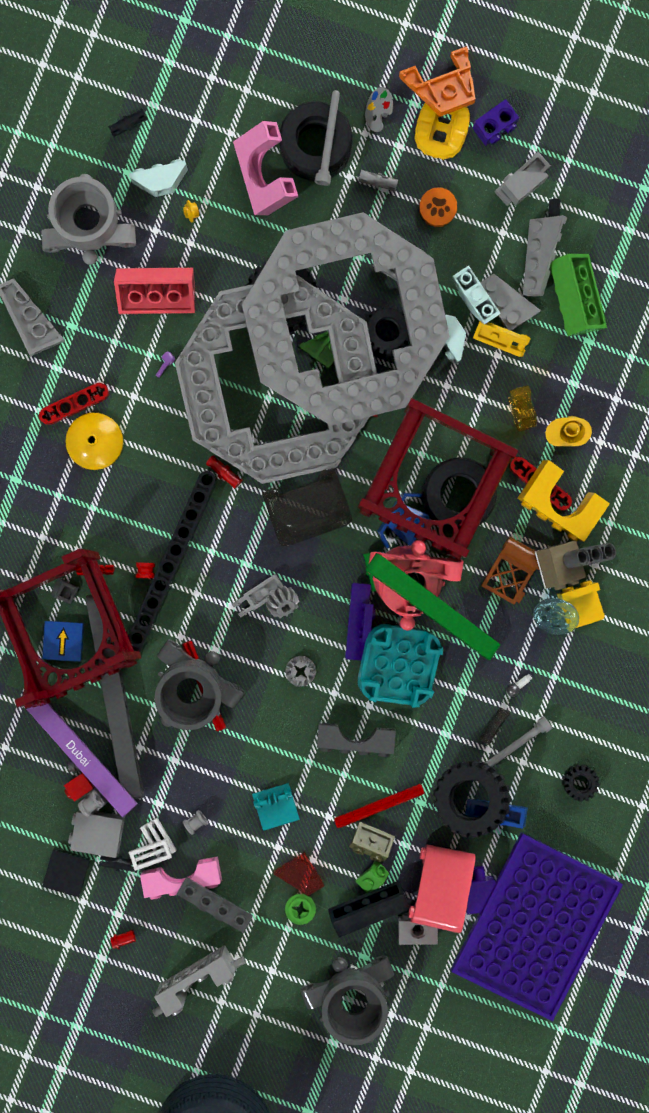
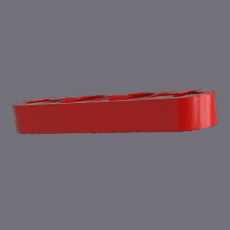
[39,383,110,425]
[509,457,572,511]

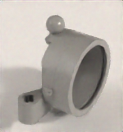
[41,174,136,265]

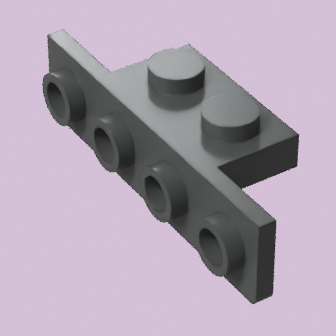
[176,877,253,933]

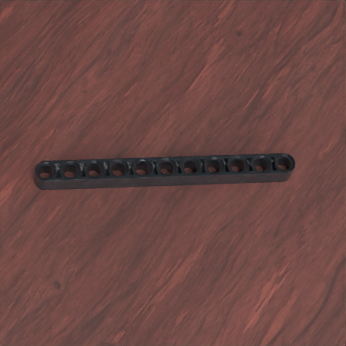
[128,471,217,661]

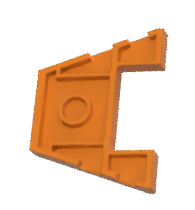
[399,46,476,117]

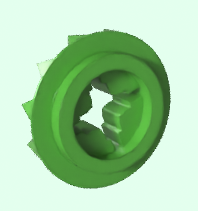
[285,893,316,925]

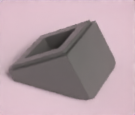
[51,578,79,604]

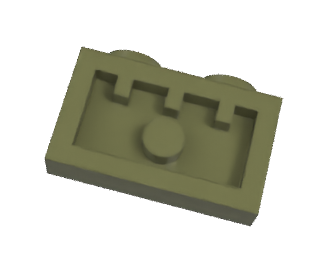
[349,822,395,862]

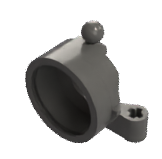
[155,639,245,730]
[300,955,394,1045]

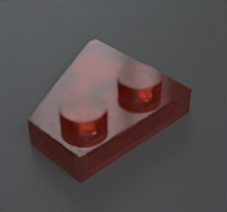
[273,852,325,896]

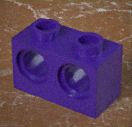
[472,99,519,146]

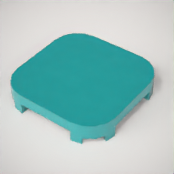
[358,624,443,708]

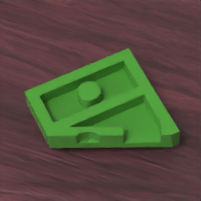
[299,331,334,369]

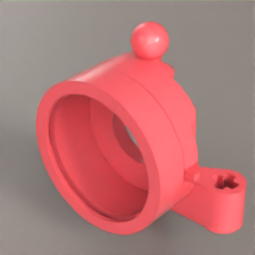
[369,540,464,631]

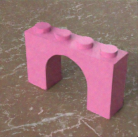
[233,121,298,215]

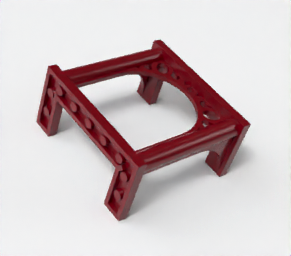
[357,398,519,559]
[0,549,142,709]

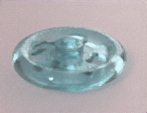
[533,598,579,635]

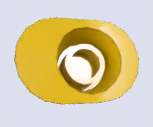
[545,416,592,446]

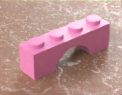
[140,856,222,900]

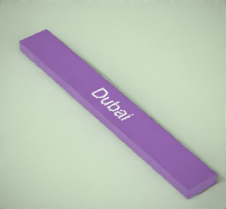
[26,703,138,817]

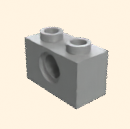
[398,913,438,945]

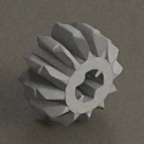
[265,586,299,618]

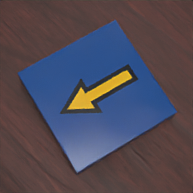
[42,621,84,662]

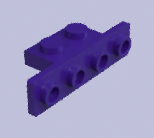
[345,583,376,661]

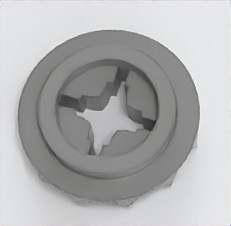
[285,656,316,686]

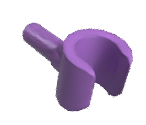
[156,351,175,378]

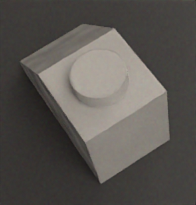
[501,170,548,206]

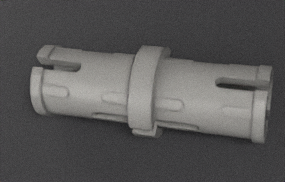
[358,170,398,192]

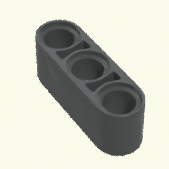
[563,543,616,568]

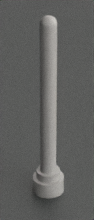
[315,90,340,186]
[485,716,553,767]

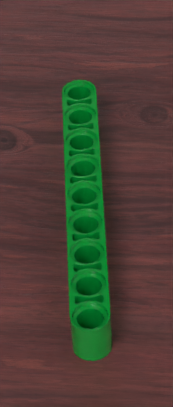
[365,553,501,661]

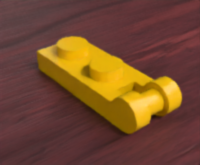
[473,321,530,357]

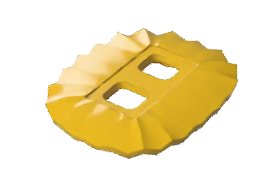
[414,103,470,160]

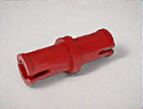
[206,455,243,489]

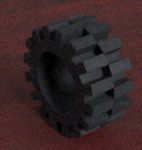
[562,764,600,801]

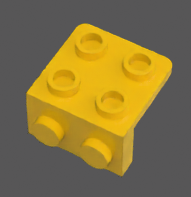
[557,580,605,629]

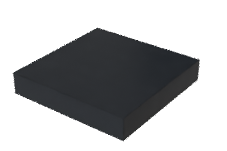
[42,848,91,897]

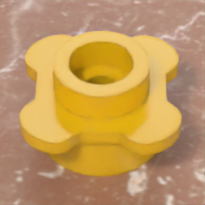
[183,200,199,223]

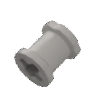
[183,810,208,835]

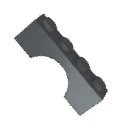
[317,722,396,757]

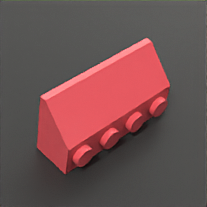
[114,268,195,314]

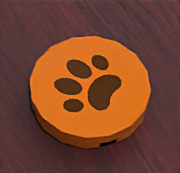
[419,188,457,227]

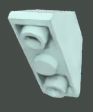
[129,159,188,197]
[452,265,501,325]
[444,315,466,364]

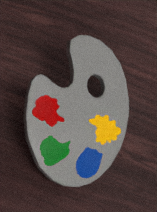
[365,87,393,132]

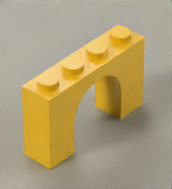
[518,460,610,542]

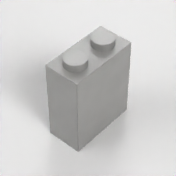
[68,810,125,858]

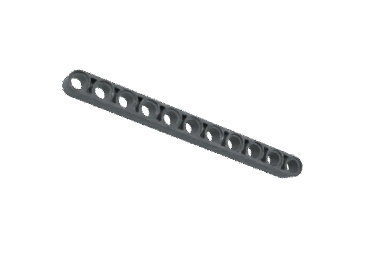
[86,595,144,799]

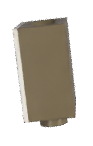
[535,540,586,590]

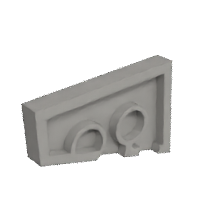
[480,274,541,331]

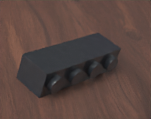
[328,880,410,938]

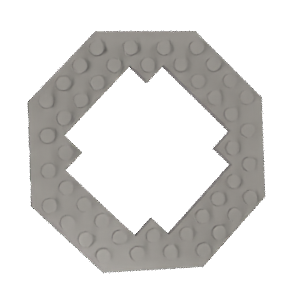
[241,212,450,426]
[175,275,377,484]

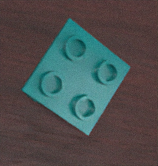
[252,783,300,831]

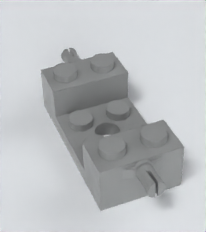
[152,945,246,1017]

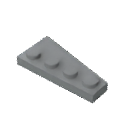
[523,215,567,297]
[0,278,65,357]

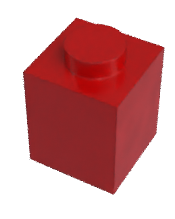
[64,773,95,802]

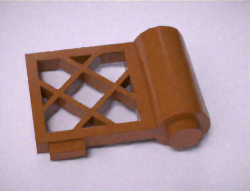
[481,536,540,605]

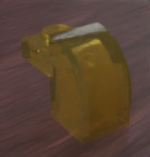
[508,385,537,432]

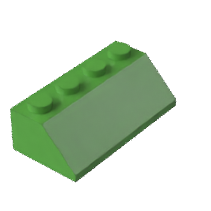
[550,254,607,336]

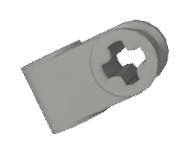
[78,787,108,817]

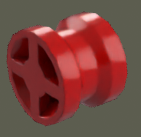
[136,562,155,578]

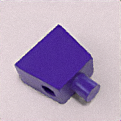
[466,866,504,915]

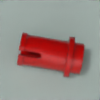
[110,929,136,949]

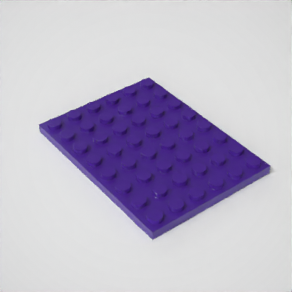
[450,832,623,1021]

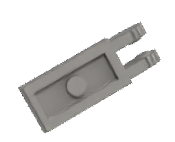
[232,574,283,618]

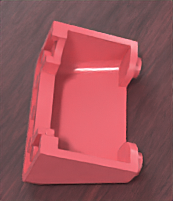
[408,844,476,933]

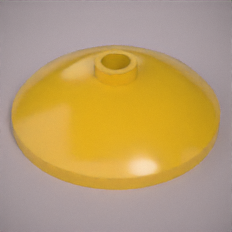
[66,413,123,470]

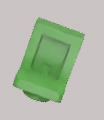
[355,861,389,893]

